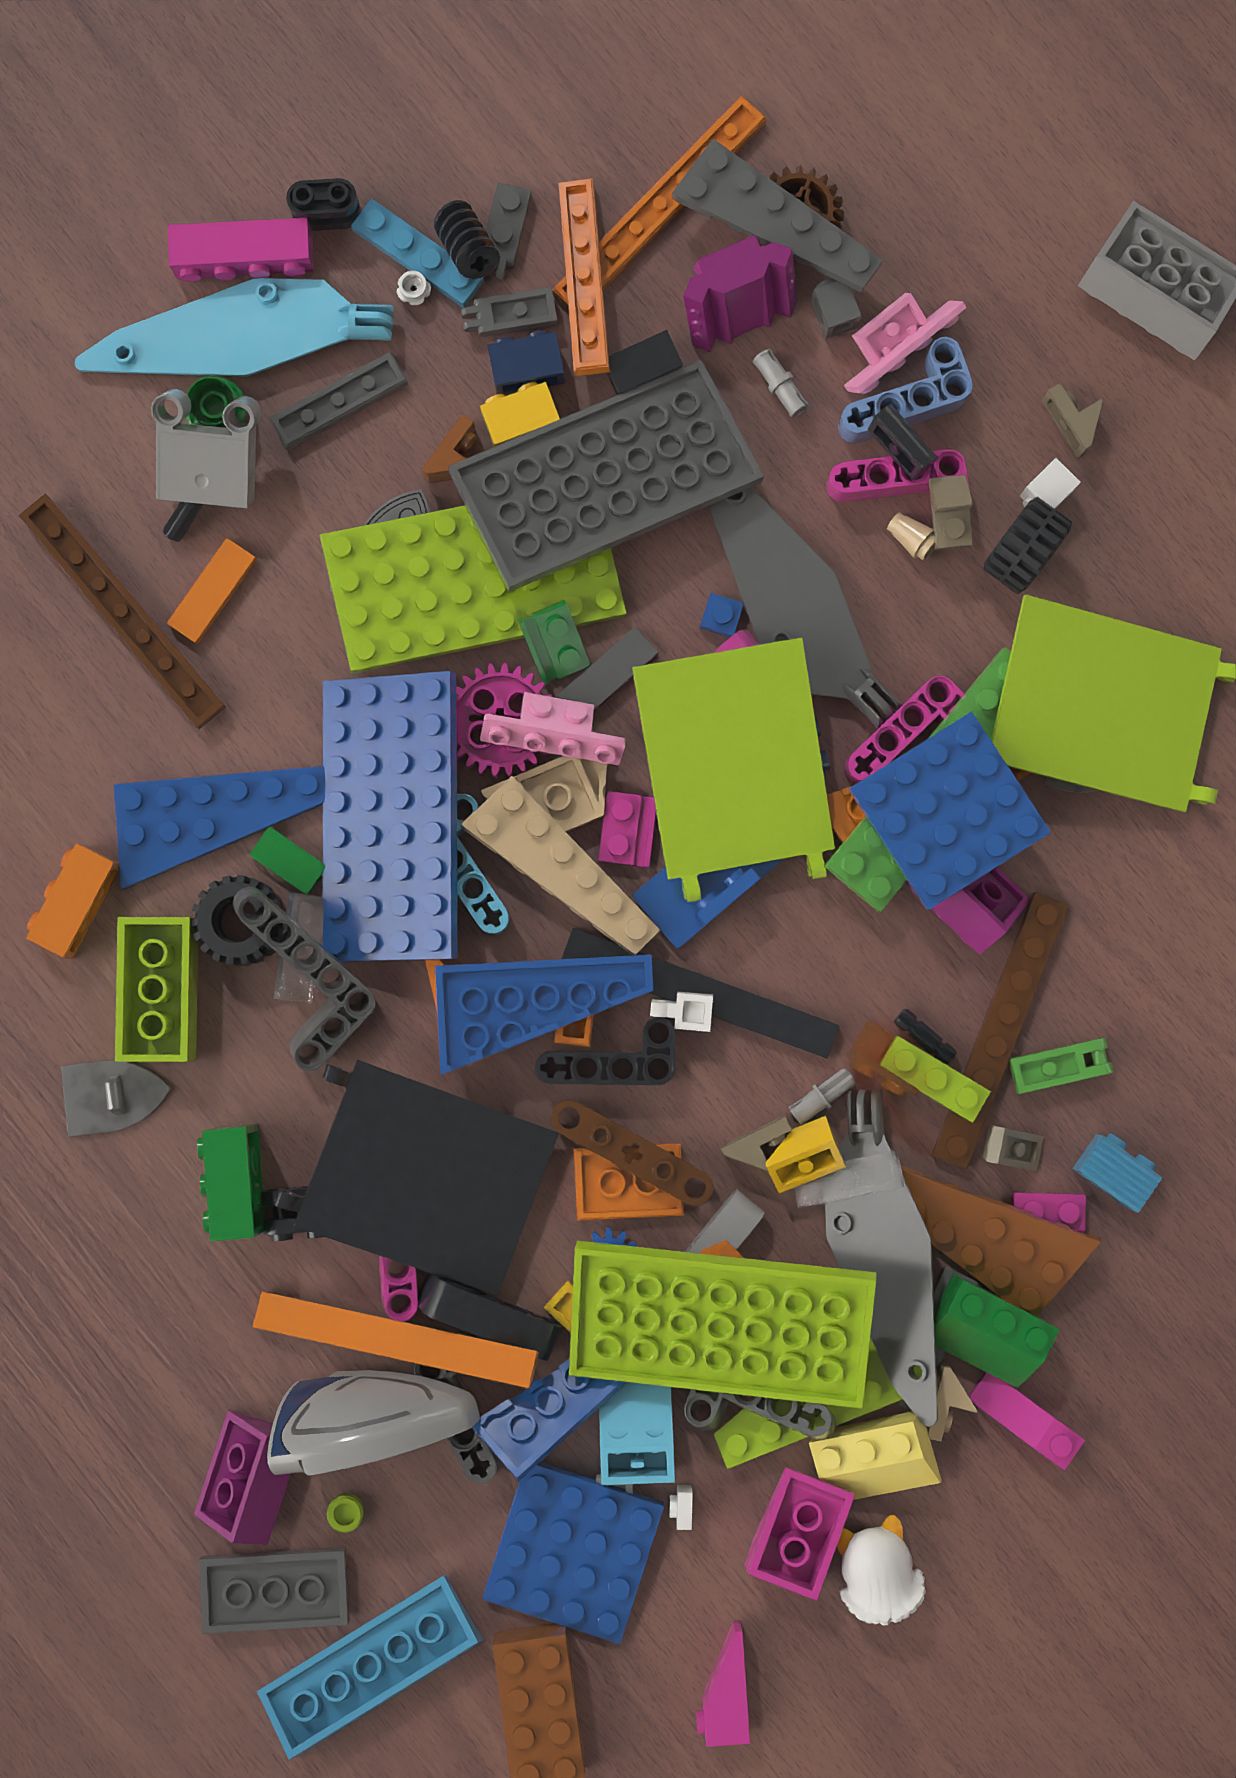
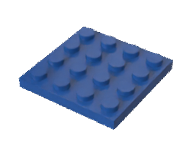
[849,711,1051,911]
[482,1462,664,1644]

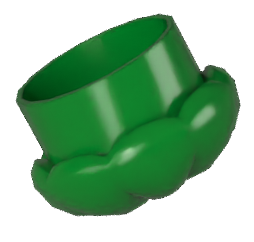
[186,376,247,428]

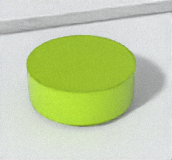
[327,1493,364,1533]

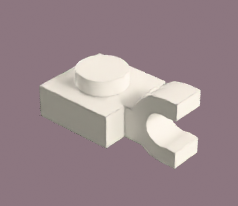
[650,991,713,1032]

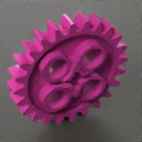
[456,663,552,778]

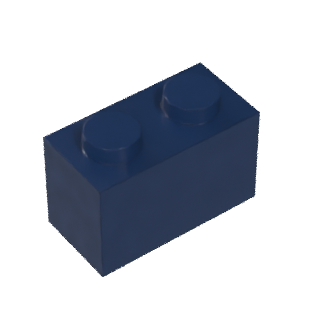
[487,330,565,395]

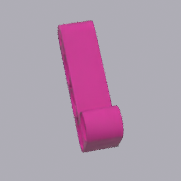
[826,449,969,502]
[843,676,965,784]

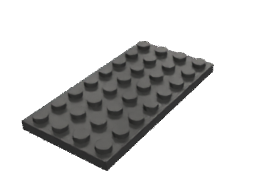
[448,360,764,592]

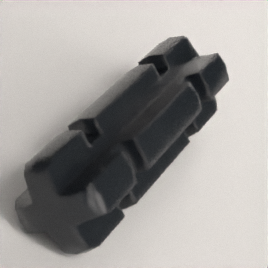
[894,1009,957,1065]

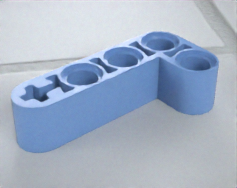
[838,337,973,443]

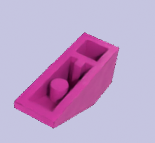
[969,1372,1085,1471]
[696,1621,750,1747]

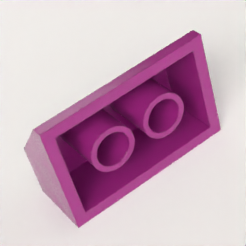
[905,867,1031,955]
[194,1410,290,1545]

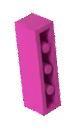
[167,218,314,282]

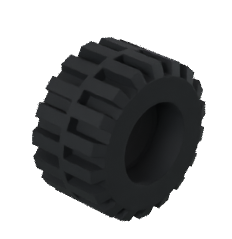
[983,496,1072,595]
[191,875,287,966]

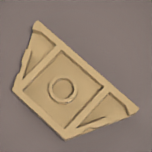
[481,756,607,832]

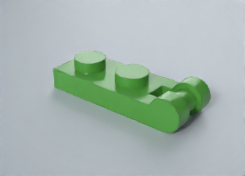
[1009,1037,1114,1094]

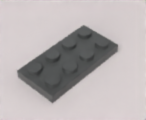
[199,1547,350,1634]

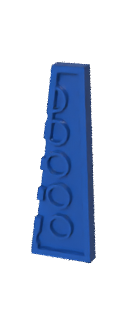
[472,1359,627,1481]

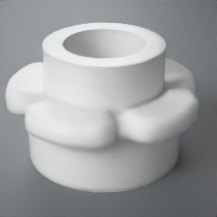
[397,271,431,305]

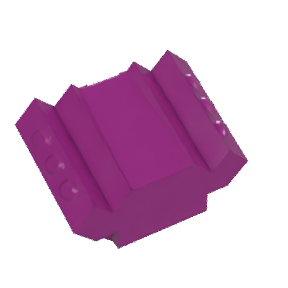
[683,235,798,352]

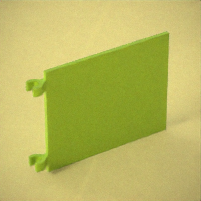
[991,594,1236,813]
[632,637,835,903]

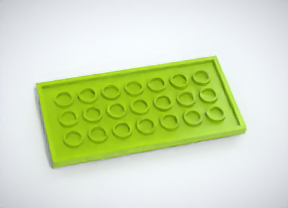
[320,506,626,674]
[569,1240,876,1409]

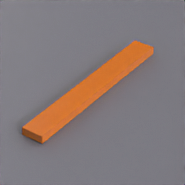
[552,95,767,309]
[252,1291,539,1389]

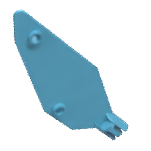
[75,278,394,377]

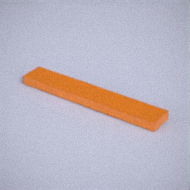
[559,178,610,376]

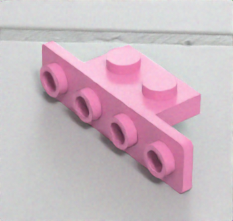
[844,293,967,394]
[480,692,626,765]

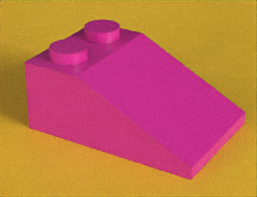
[744,1467,855,1601]

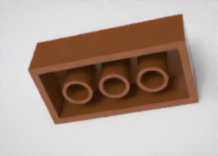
[492,1623,586,1778]

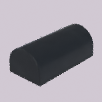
[868,404,938,481]

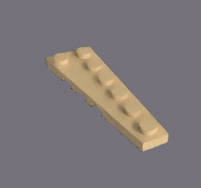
[460,776,660,956]

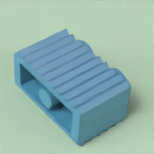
[1072,1133,1162,1213]

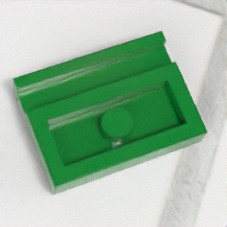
[517,600,591,685]

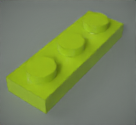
[878,1036,991,1123]

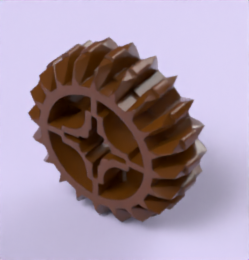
[758,165,844,263]

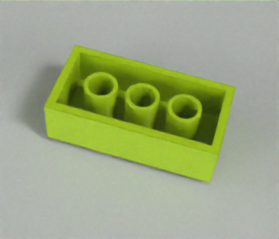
[115,917,198,1062]

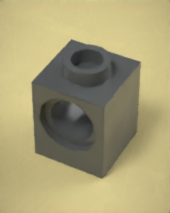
[811,278,861,339]

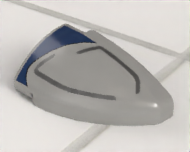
[267,1370,480,1475]

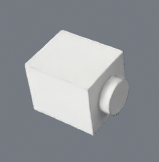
[1020,458,1081,509]

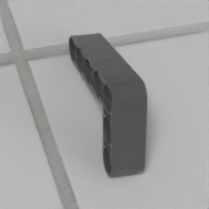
[233,887,376,1071]

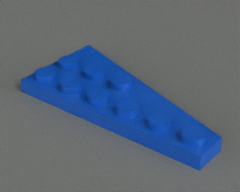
[435,955,654,1075]

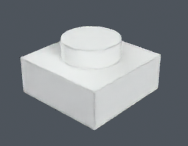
[669,1484,693,1530]

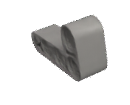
[684,1189,765,1254]

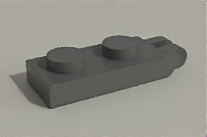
[486,182,532,280]
[461,286,558,337]

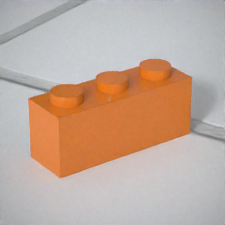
[26,843,120,959]

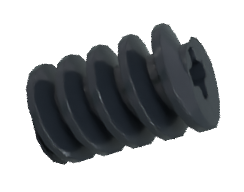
[434,200,500,279]

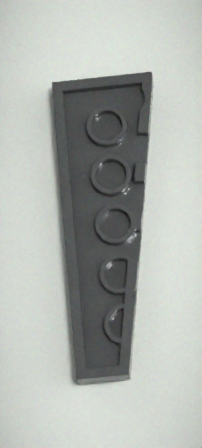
[672,139,883,293]

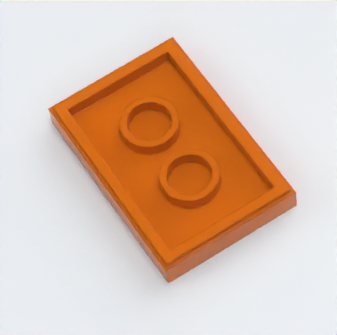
[574,1143,684,1221]

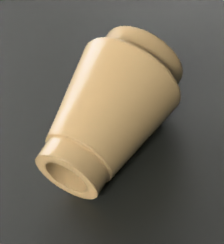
[887,512,935,561]

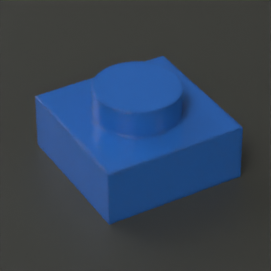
[700,593,744,638]

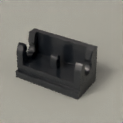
[606,330,683,395]

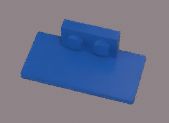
[633,859,783,948]

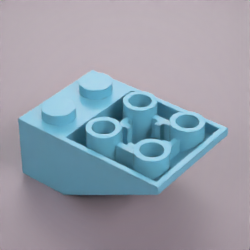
[599,1382,675,1485]

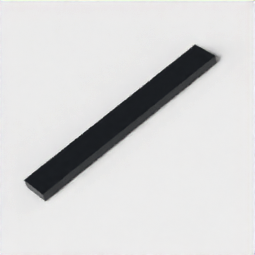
[561,928,839,1059]

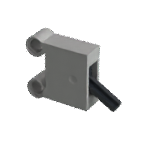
[151,389,262,542]

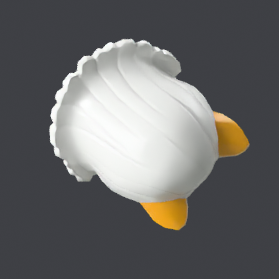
[837,1515,926,1625]

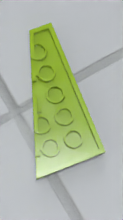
[714,1337,923,1469]

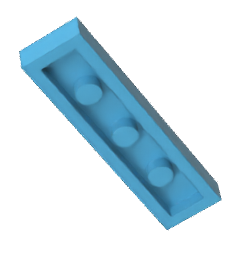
[351,198,484,308]

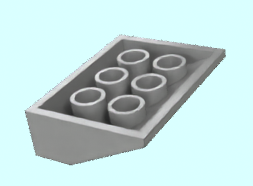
[1078,200,1236,360]

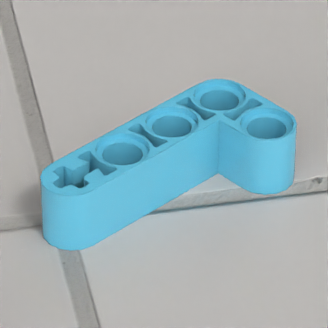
[457,794,510,935]

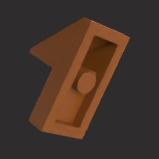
[421,414,477,483]

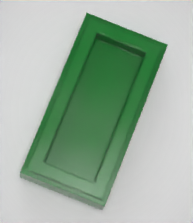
[249,826,325,896]

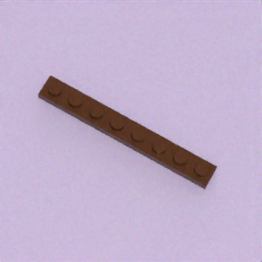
[18,493,226,730]
[931,892,1069,1169]

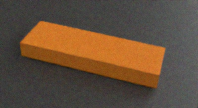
[167,538,257,645]

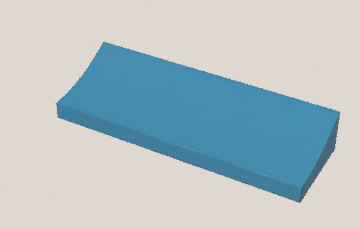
[257,1575,485,1760]

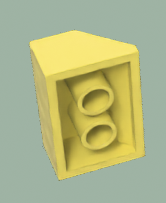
[809,1411,942,1500]

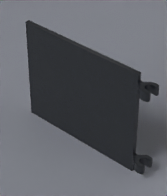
[274,1059,559,1296]

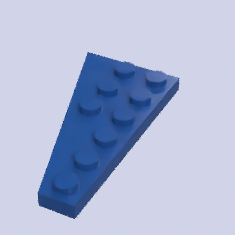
[113,766,325,890]

